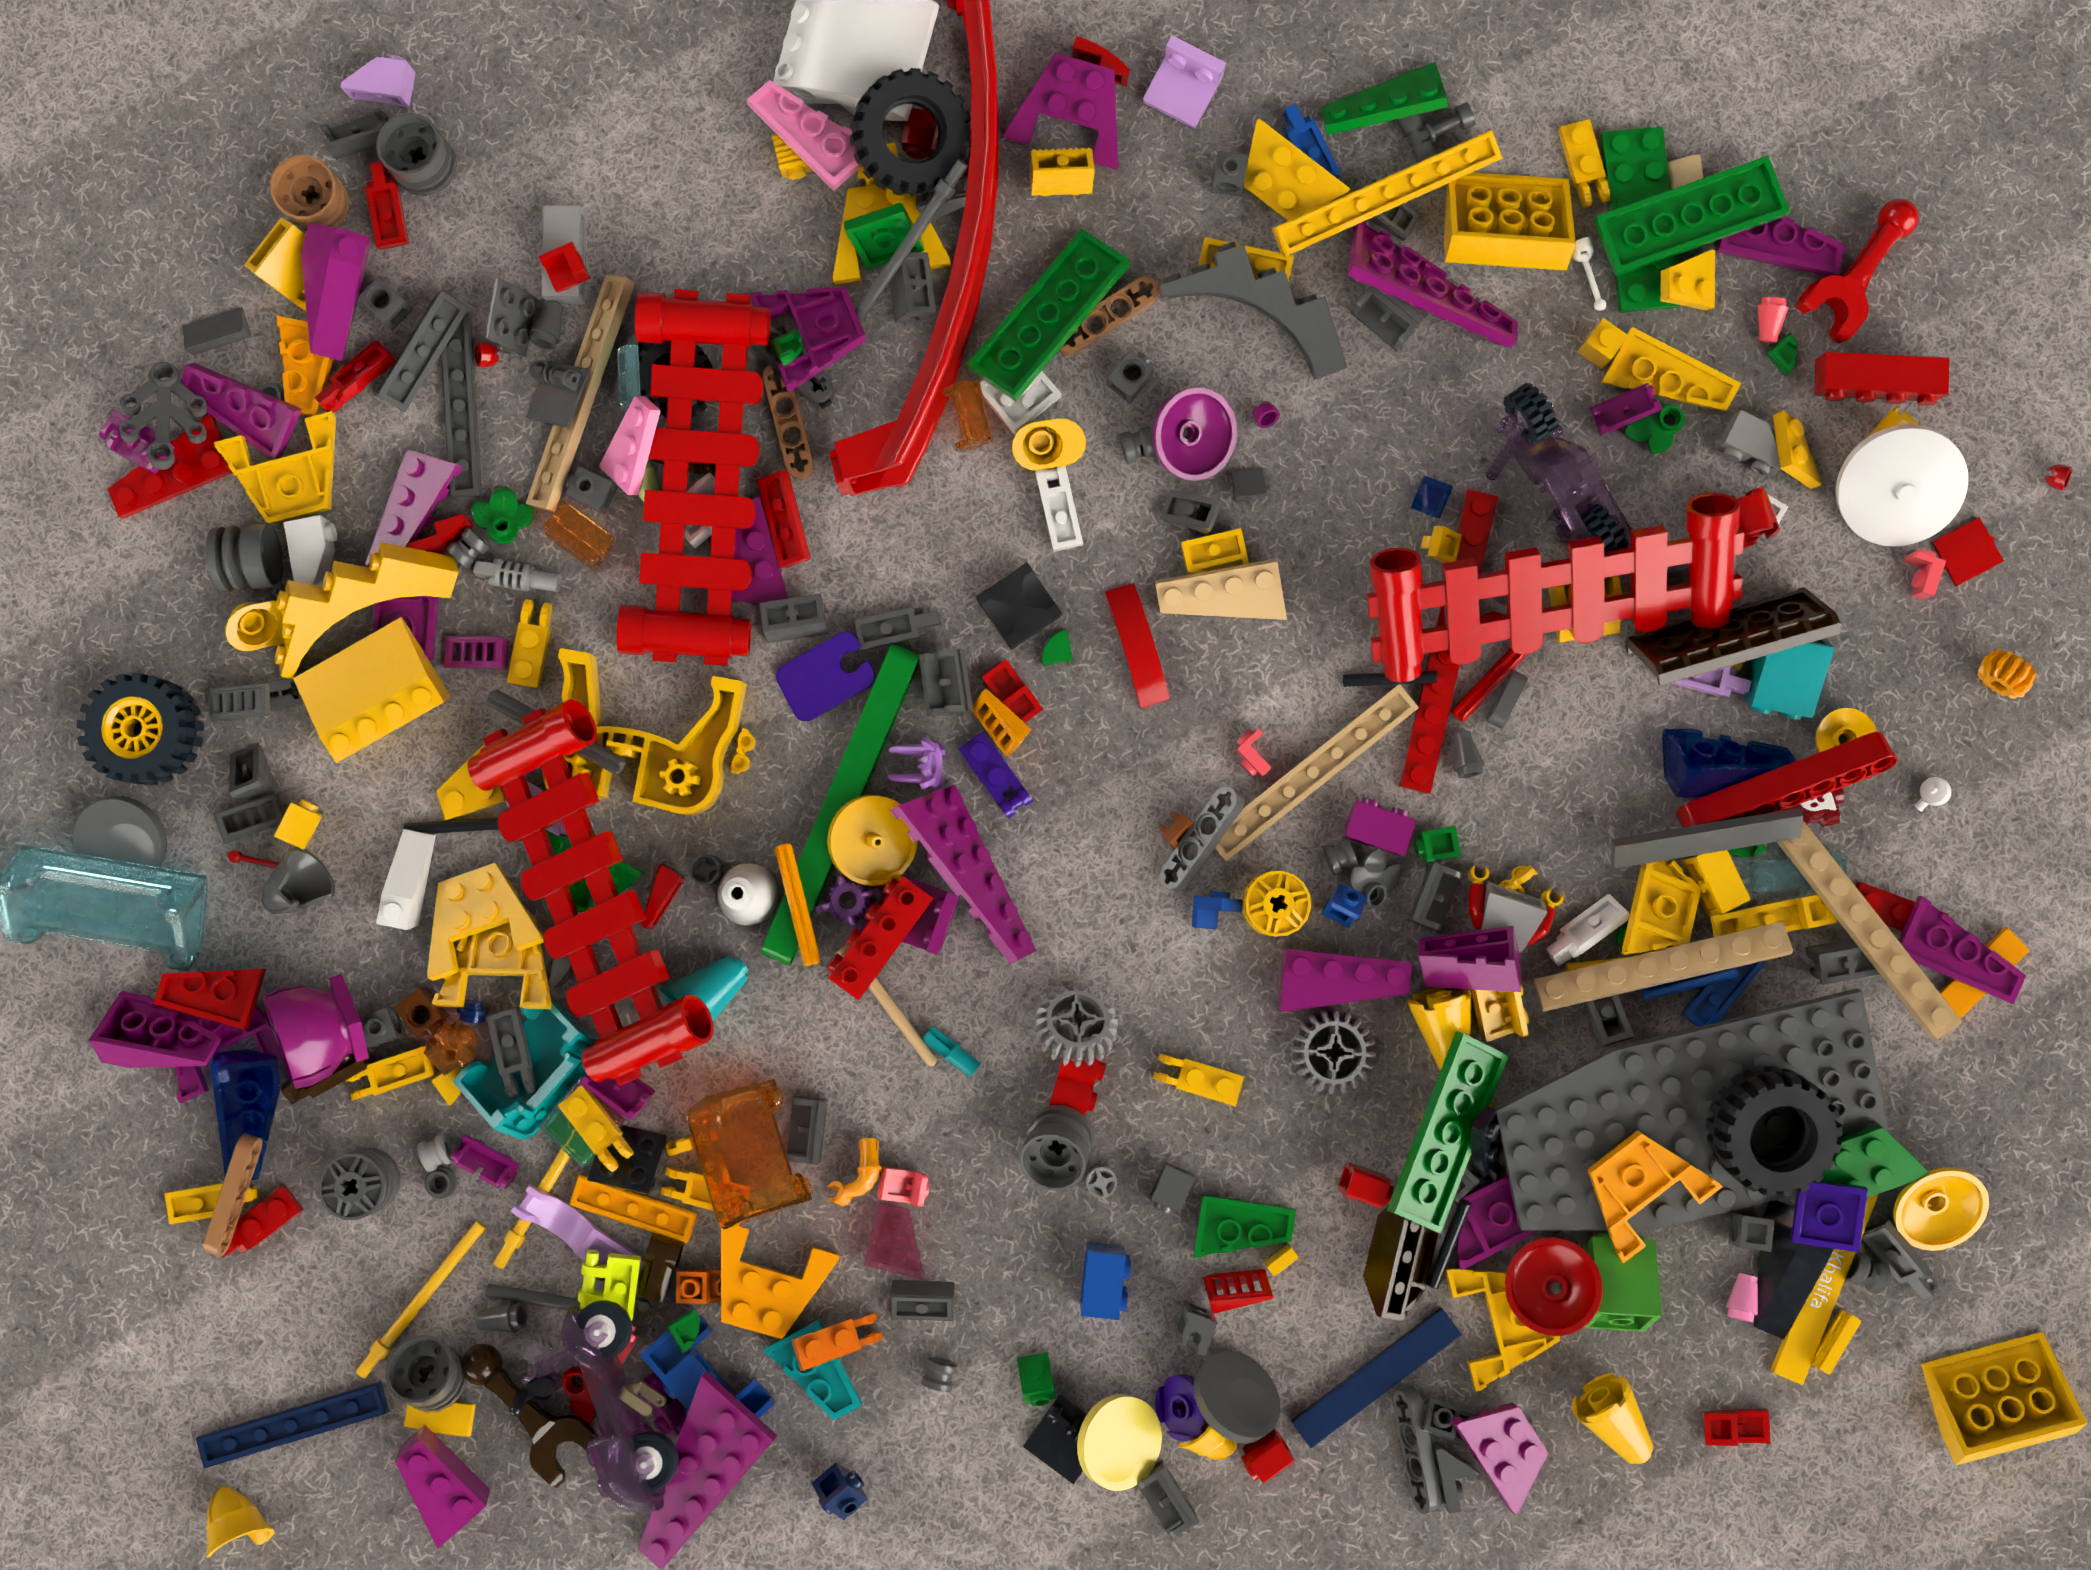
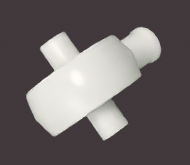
[1914,777,1951,812]

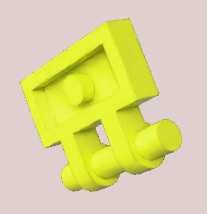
[577,1250,641,1321]

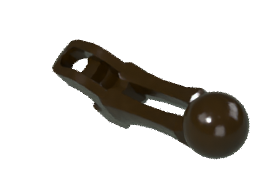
[461,1344,601,1488]

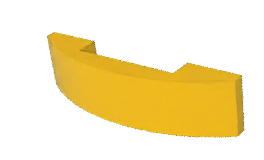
[1710,894,1838,937]

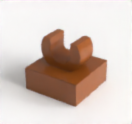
[1159,812,1194,850]

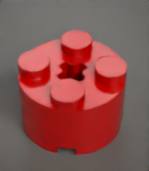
[1731,487,1780,548]

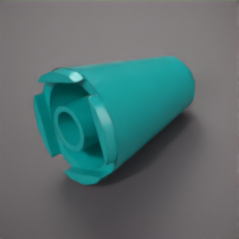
[659,956,749,1022]

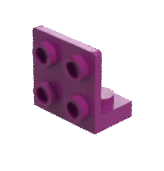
[902,876,960,955]

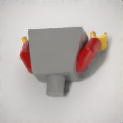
[1468,865,1564,952]

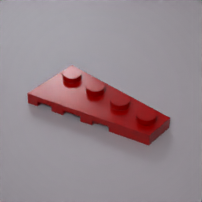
[107,414,233,519]

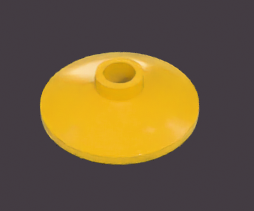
[1815,708,1877,752]

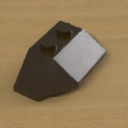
[1363,1206,1439,1321]

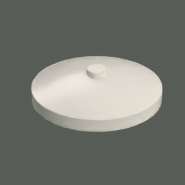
[1836,424,1968,546]

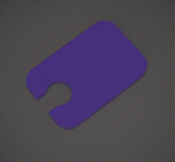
[776,632,876,722]

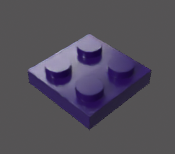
[1790,1180,1868,1252]

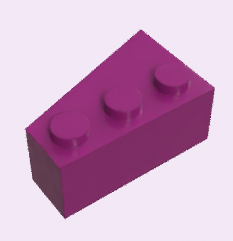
[1419,926,1521,992]

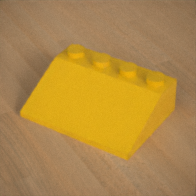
[1444,172,1576,271]
[293,617,452,763]
[1921,1332,2088,1466]

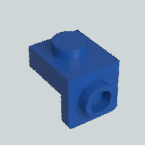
[1321,883,1367,928]
[1192,891,1243,929]

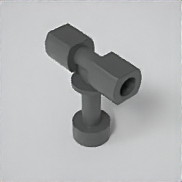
[1396,102,1476,163]

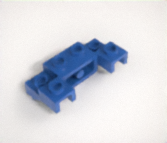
[640,1306,775,1418]

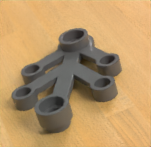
[119,362,208,470]

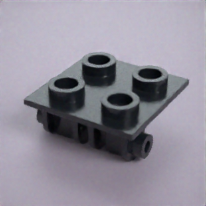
[587,1125,667,1195]
[1023,1395,1087,1484]

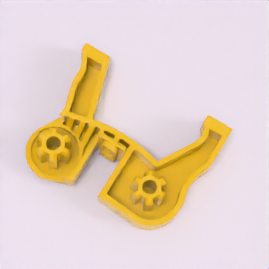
[542,648,747,816]

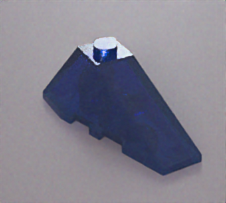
[1662,729,1796,798]
[210,1049,281,1180]

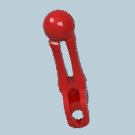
[1795,199,1919,344]

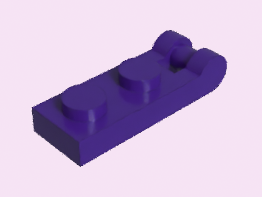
[958,731,1033,819]

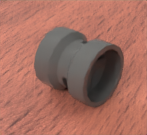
[1119,426,1157,464]
[446,526,490,570]
[689,854,724,885]
[1845,1252,1890,1294]

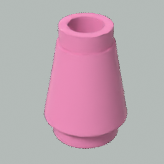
[1725,1273,1758,1323]

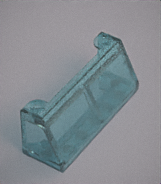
[0,845,208,972]

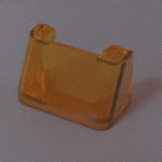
[687,1079,812,1229]

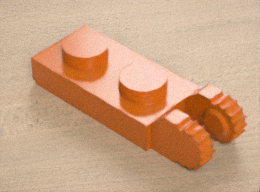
[791,1313,883,1371]

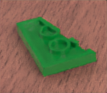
[1193,1194,1296,1258]

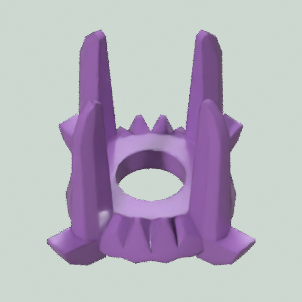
[887,737,945,792]
[815,869,880,930]

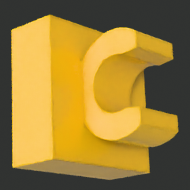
[1420,526,1462,563]

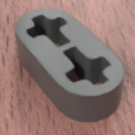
[1486,670,1528,729]
[254,676,304,711]

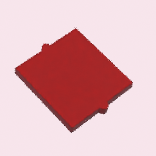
[1931,517,2004,587]

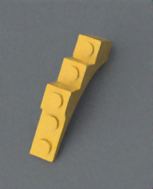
[275,542,459,679]

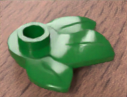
[1624,396,1685,454]
[471,486,534,545]

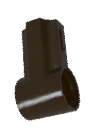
[637,1234,684,1302]

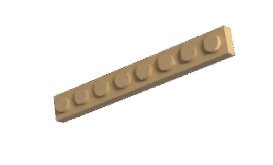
[526,275,635,512]
[1211,684,1419,862]
[1777,821,1962,1041]
[1534,921,1793,1012]

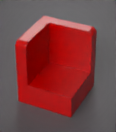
[538,242,591,293]

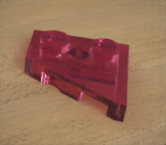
[864,1202,924,1279]

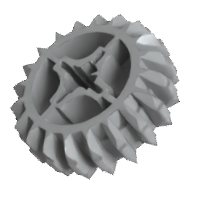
[1033,984,1118,1067]
[1290,1009,1376,1095]

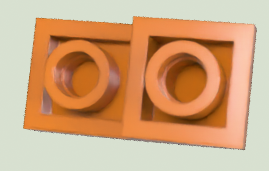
[676,1269,721,1304]

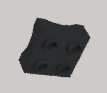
[976,562,1062,650]

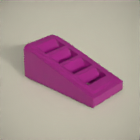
[444,637,508,670]

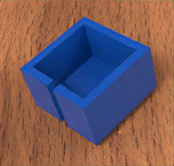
[1080,1242,1131,1320]

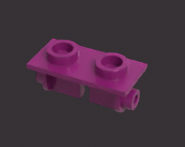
[450,1134,519,1189]
[636,1372,686,1437]

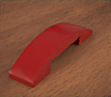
[1105,583,1170,709]

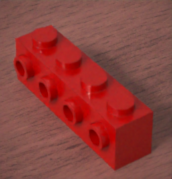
[1814,352,1950,406]
[826,875,934,1001]

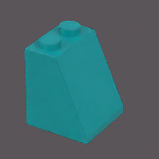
[1744,638,1835,720]

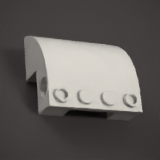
[773,0,939,121]

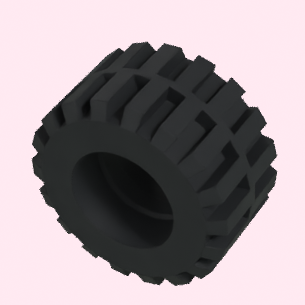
[634,341,714,418]

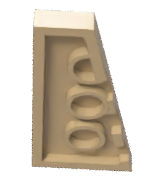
[1155,558,1287,620]

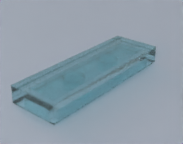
[1749,853,1848,893]

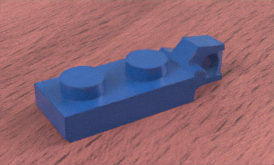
[1283,103,1341,178]

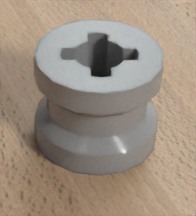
[417,1133,454,1172]
[1085,1164,1117,1198]

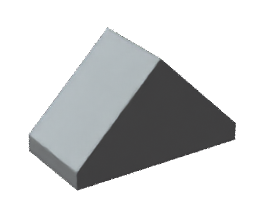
[229,743,277,799]

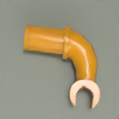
[827,1138,882,1206]

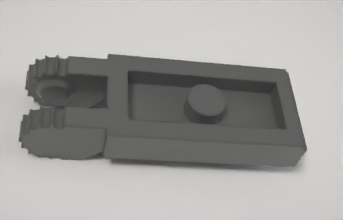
[486,1007,537,1100]

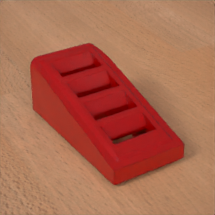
[641,864,685,929]
[1203,1269,1273,1314]

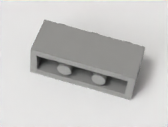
[537,205,587,304]

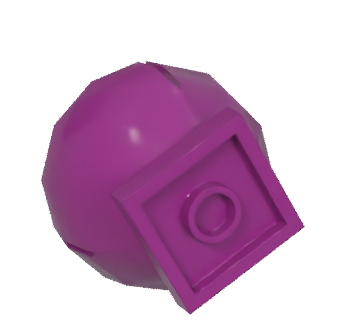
[263,974,369,1089]

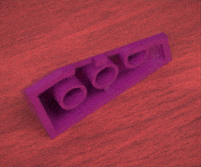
[301,223,372,362]
[89,991,221,1068]

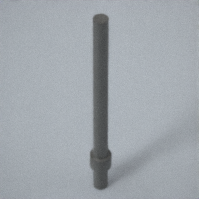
[855,159,968,319]

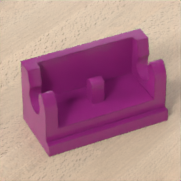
[1589,383,1662,436]
[99,409,175,475]
[580,1075,656,1120]

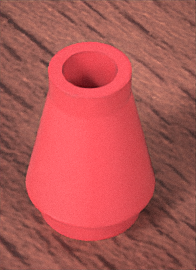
[1757,297,1789,343]

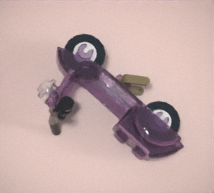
[509,1300,679,1513]

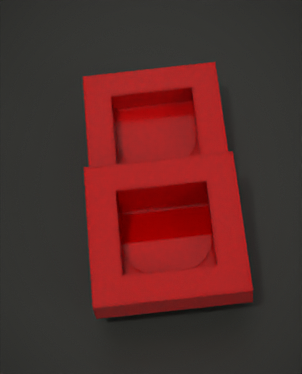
[1072,36,1130,87]
[407,514,474,554]
[980,658,1044,723]
[1703,1409,1771,1446]

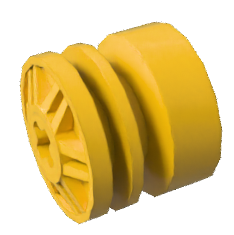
[1241,870,1311,937]

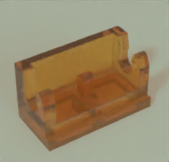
[942,381,994,451]
[543,501,614,572]

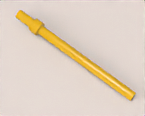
[493,1129,577,1269]
[356,1220,487,1378]

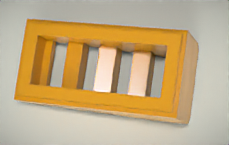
[971,689,1032,757]

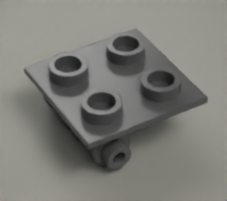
[485,277,536,357]
[527,361,590,428]

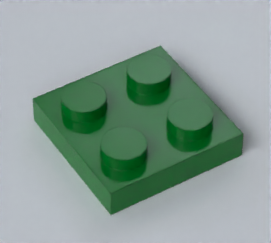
[844,202,924,269]

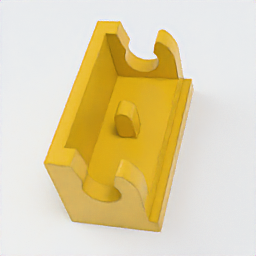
[1681,850,1751,917]

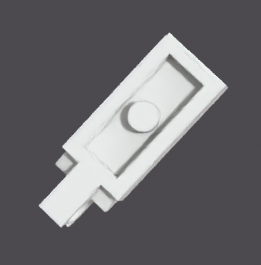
[1546,894,1630,966]

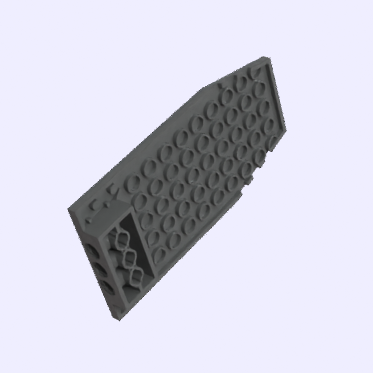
[1493,989,1889,1230]

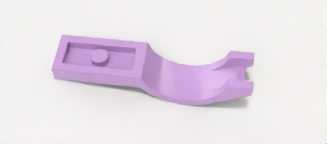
[510,1184,647,1274]

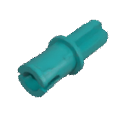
[923,1026,981,1078]

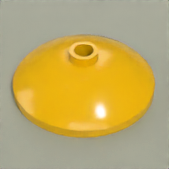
[1893,1167,1989,1251]

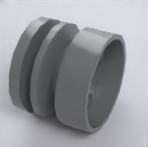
[376,113,457,196]
[206,522,283,592]
[1020,1105,1093,1190]
[318,1148,400,1220]
[385,1335,467,1413]

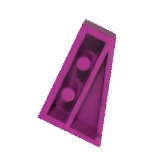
[395,1425,490,1549]

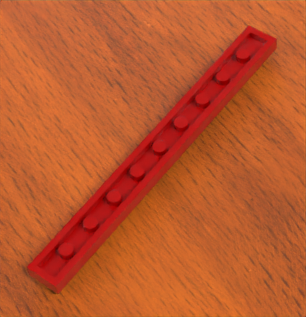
[1399,489,1498,794]

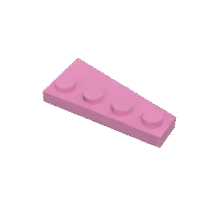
[747,80,862,191]

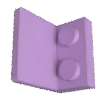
[1143,35,1226,129]

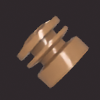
[270,155,349,231]

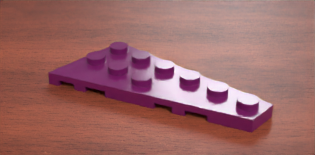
[1348,220,1518,349]
[890,784,1036,964]
[638,1371,778,1570]

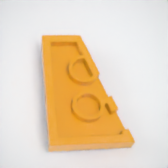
[276,315,334,417]

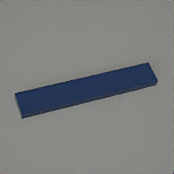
[1291,1307,1462,1448]
[196,1381,389,1469]

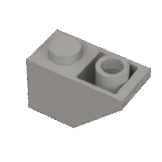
[1716,410,1781,476]

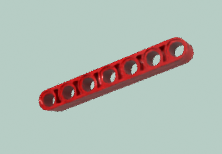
[1676,732,1898,827]

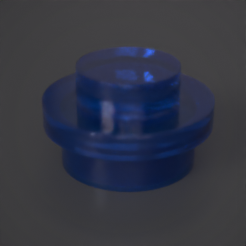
[457,1000,489,1023]

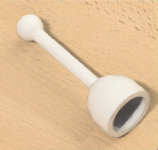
[1571,236,1606,311]

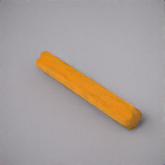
[775,843,821,966]

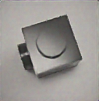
[565,467,618,515]

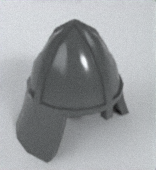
[261,847,335,914]

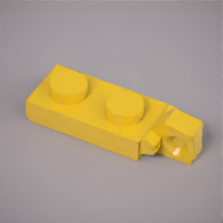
[164,1182,259,1224]

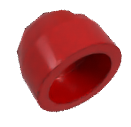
[475,342,499,367]
[2045,464,2072,491]

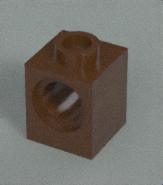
[394,987,450,1037]

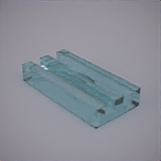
[617,345,641,411]

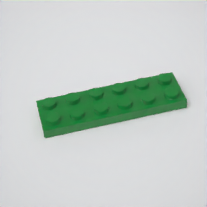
[1600,127,1681,313]
[1593,156,1790,276]
[967,229,1130,402]
[1387,1031,1508,1234]

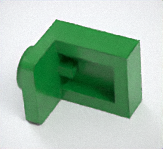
[1414,826,1461,863]
[1017,1352,1056,1406]

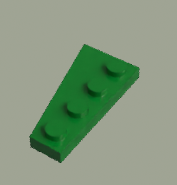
[1321,62,1448,135]

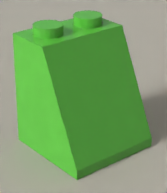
[1584,1233,1662,1332]

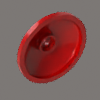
[1505,1238,1603,1336]

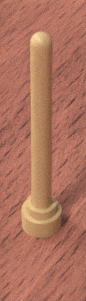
[835,944,937,1066]

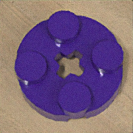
[1155,1374,1209,1441]

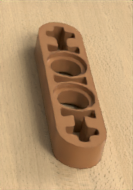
[1059,276,1159,356]
[763,364,814,480]
[203,1133,263,1257]

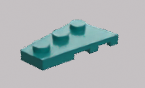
[762,1318,863,1420]

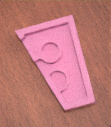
[599,396,661,495]

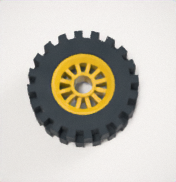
[76,673,204,785]

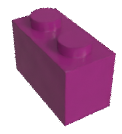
[1342,797,1417,857]

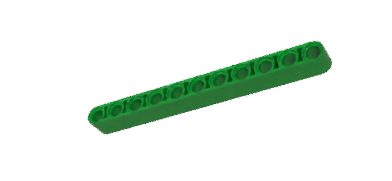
[761,643,920,966]

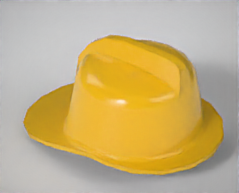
[1012,418,1086,470]
[225,600,285,651]

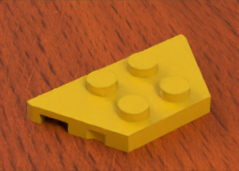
[1244,118,1352,221]
[1621,860,1701,955]

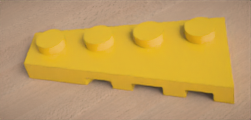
[1601,327,1742,412]

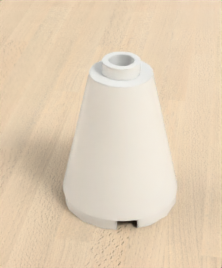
[717,863,779,925]

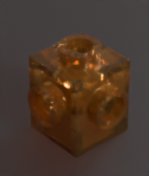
[424,1019,479,1076]

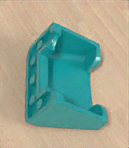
[452,996,598,1140]

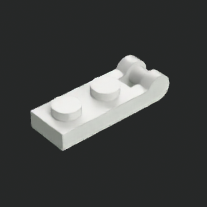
[1035,466,1083,552]

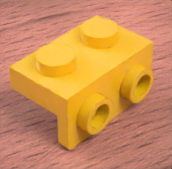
[1471,985,1529,1042]

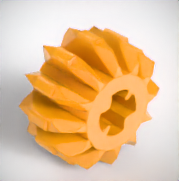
[1977,649,2037,699]

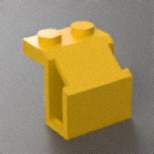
[244,217,307,313]

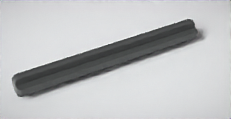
[487,690,626,774]

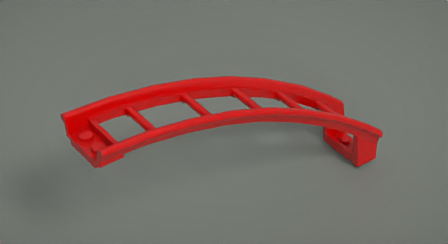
[829,0,999,496]

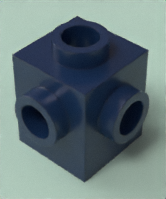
[811,1462,868,1520]

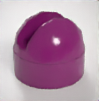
[1252,401,1280,428]

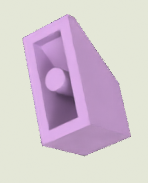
[341,55,416,108]

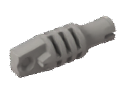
[473,558,562,593]

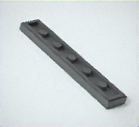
[441,314,482,499]
[1611,808,1803,869]

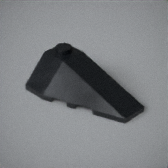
[1754,1200,1833,1340]

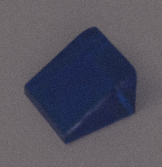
[1411,476,1453,519]

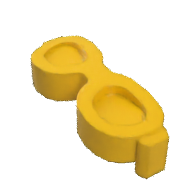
[731,728,756,775]
[1499,865,1538,893]

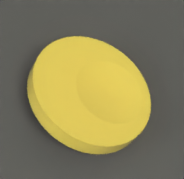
[1077,1394,1162,1491]

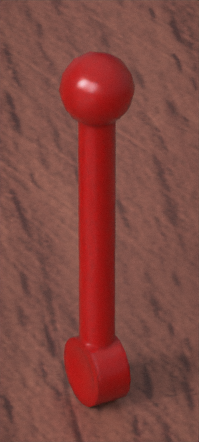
[228,850,279,868]

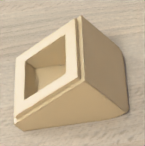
[1667,154,1704,190]

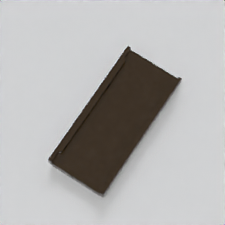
[1625,587,1841,686]

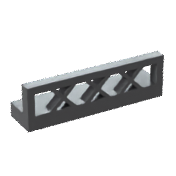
[374,290,469,412]

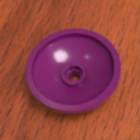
[1153,387,1237,481]

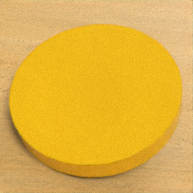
[827,795,918,886]

